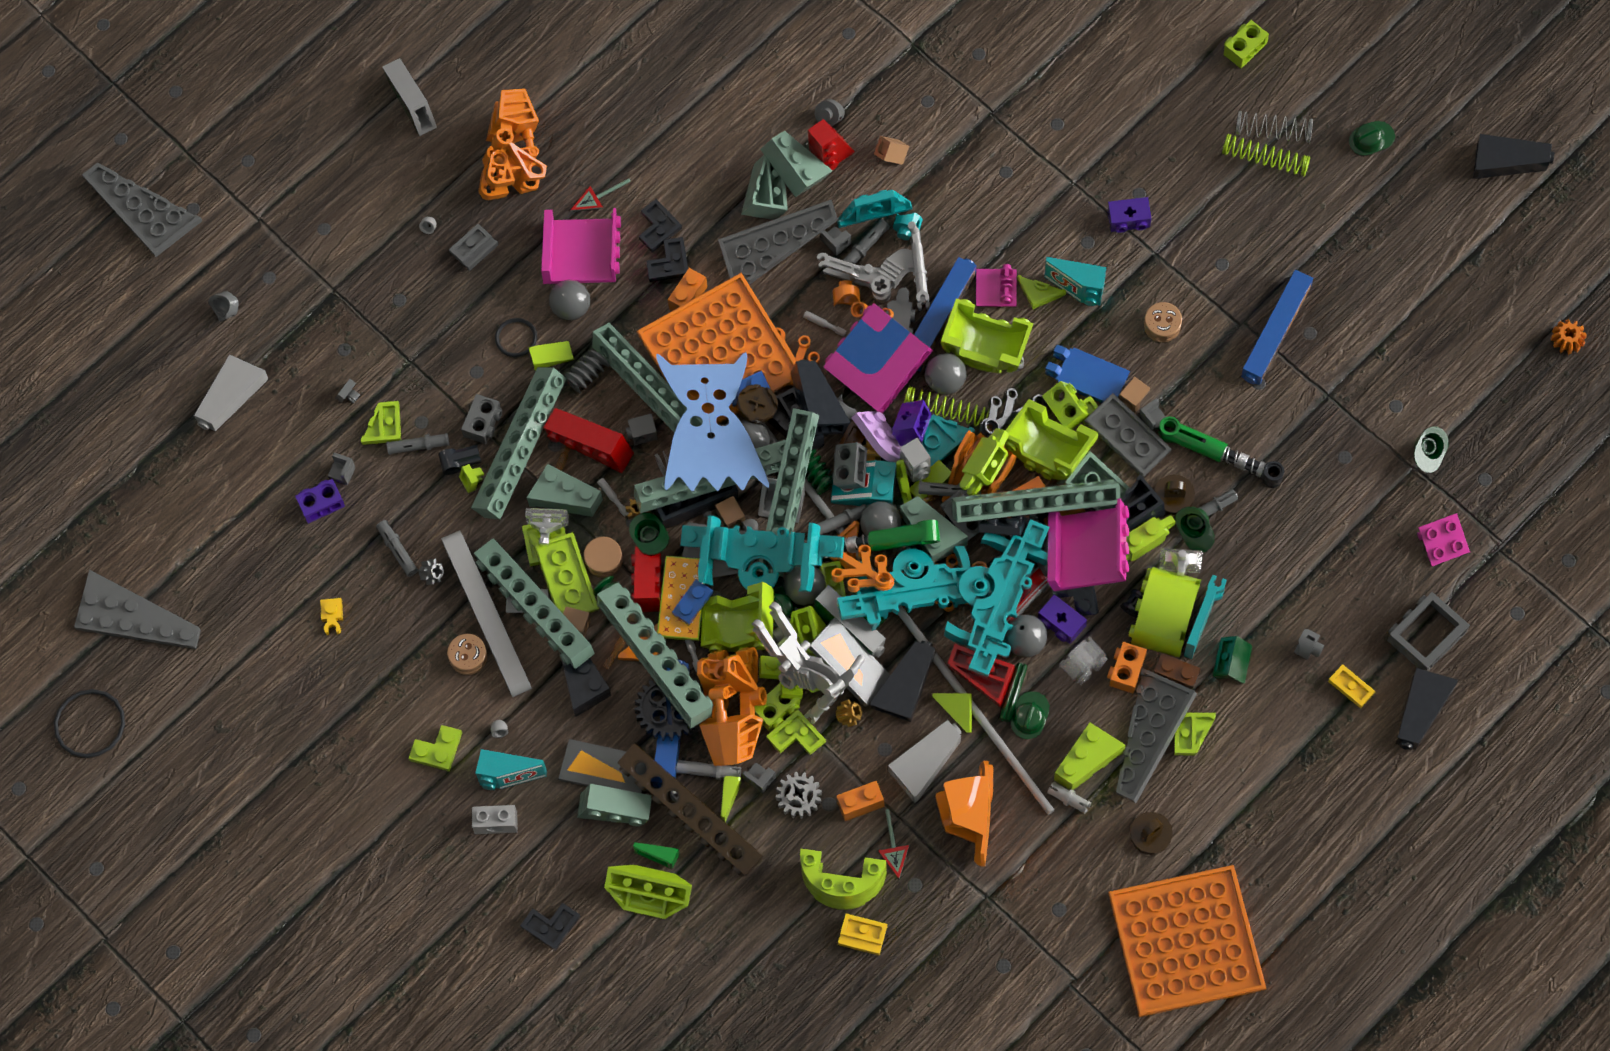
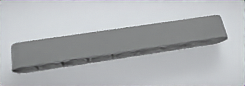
[441,530,532,697]

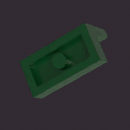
[1213,636,1252,684]

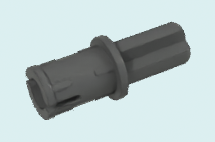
[1198,489,1238,516]

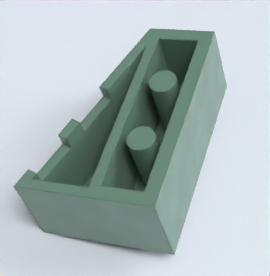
[760,131,833,197]
[741,155,788,220]
[527,464,603,517]
[900,496,968,564]
[577,784,652,826]

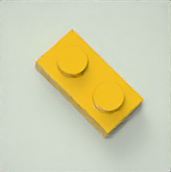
[1328,664,1375,708]

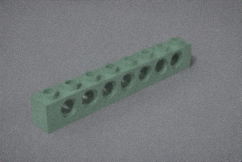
[592,323,703,433]
[471,367,567,519]
[757,408,819,577]
[634,440,786,513]
[951,479,1120,522]
[474,538,595,669]
[597,582,713,728]

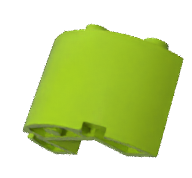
[941,299,1034,374]
[1004,399,1098,480]
[1129,567,1201,658]
[701,582,774,653]
[800,849,887,910]

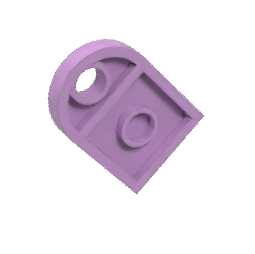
[852,411,904,463]

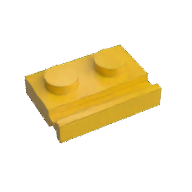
[838,914,887,956]

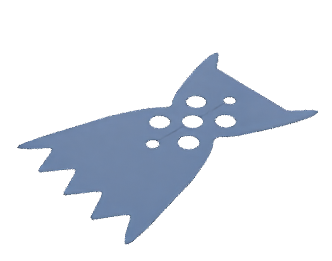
[656,352,769,491]

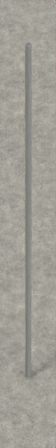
[762,423,1054,815]

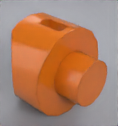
[833,280,860,307]

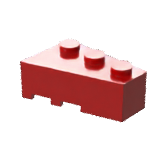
[808,119,855,170]
[631,547,662,612]
[947,644,1015,708]

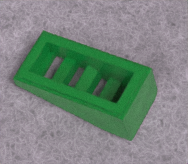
[633,842,679,869]

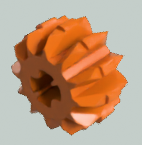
[1551,319,1587,355]

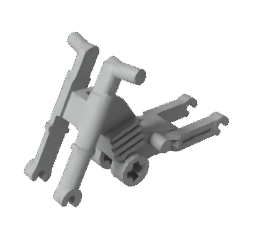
[817,221,930,311]
[752,602,865,724]

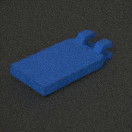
[1045,345,1130,403]

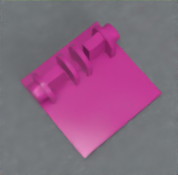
[976,264,1017,307]
[1417,513,1470,566]

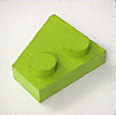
[361,401,401,445]
[1174,713,1216,756]

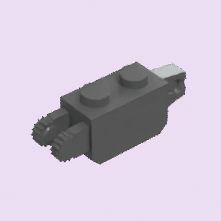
[886,287,916,334]

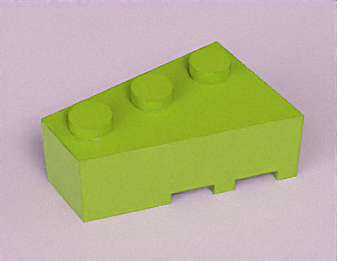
[1054,723,1126,790]

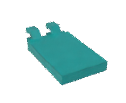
[1184,575,1227,659]

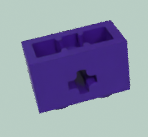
[1107,197,1152,233]
[892,400,932,446]
[1038,594,1087,644]

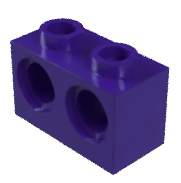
[295,479,345,524]

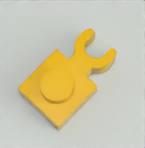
[320,598,343,635]

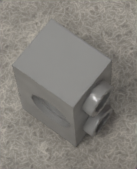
[472,805,517,834]

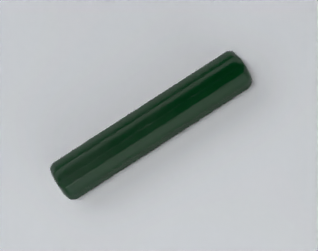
[1000,662,1027,722]

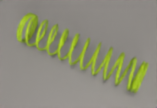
[1222,134,1310,177]
[904,386,989,428]

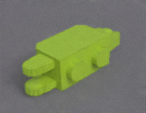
[959,428,1009,496]
[1126,515,1176,561]

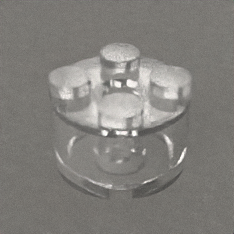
[1059,636,1108,685]

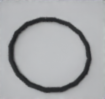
[54,689,125,758]

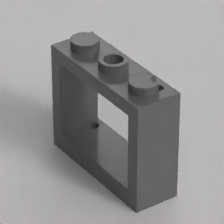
[1387,592,1470,671]

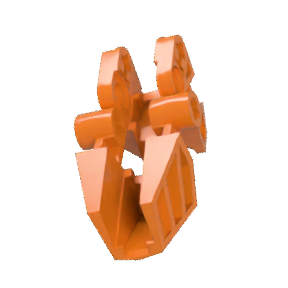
[479,89,547,200]
[697,647,767,766]

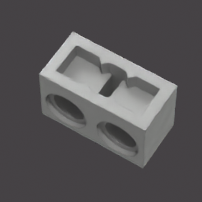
[900,438,931,482]

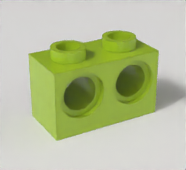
[1223,20,1269,68]
[1042,381,1089,430]
[755,682,800,732]

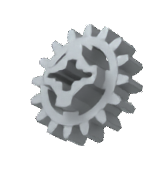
[776,772,822,819]

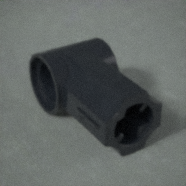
[438,445,482,475]

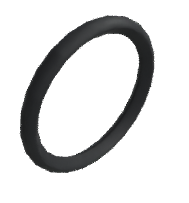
[495,318,537,357]

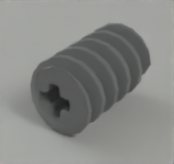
[565,350,610,394]

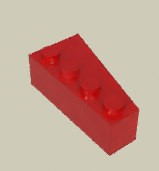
[543,408,634,473]

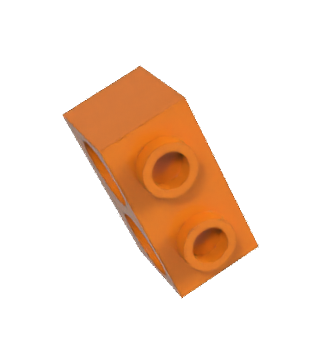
[1107,642,1147,694]

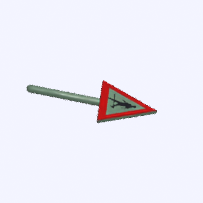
[570,179,630,211]
[879,809,909,879]

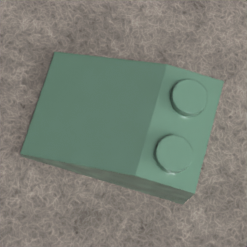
[1056,451,1130,511]

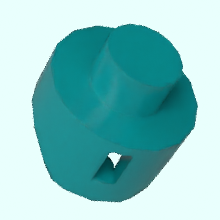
[893,213,923,240]

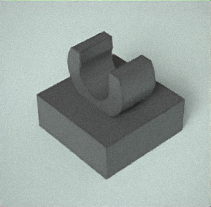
[335,379,360,403]

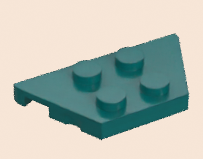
[837,189,913,228]
[917,414,975,481]

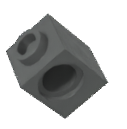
[626,414,658,446]

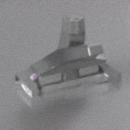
[525,508,569,546]
[1159,548,1202,576]

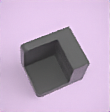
[820,227,851,256]
[1139,399,1166,432]
[328,453,356,485]
[742,763,776,794]

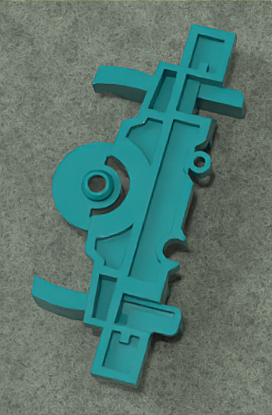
[680,515,845,592]
[944,519,1049,677]
[837,546,994,631]

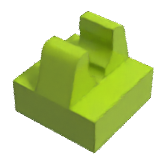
[459,464,484,493]

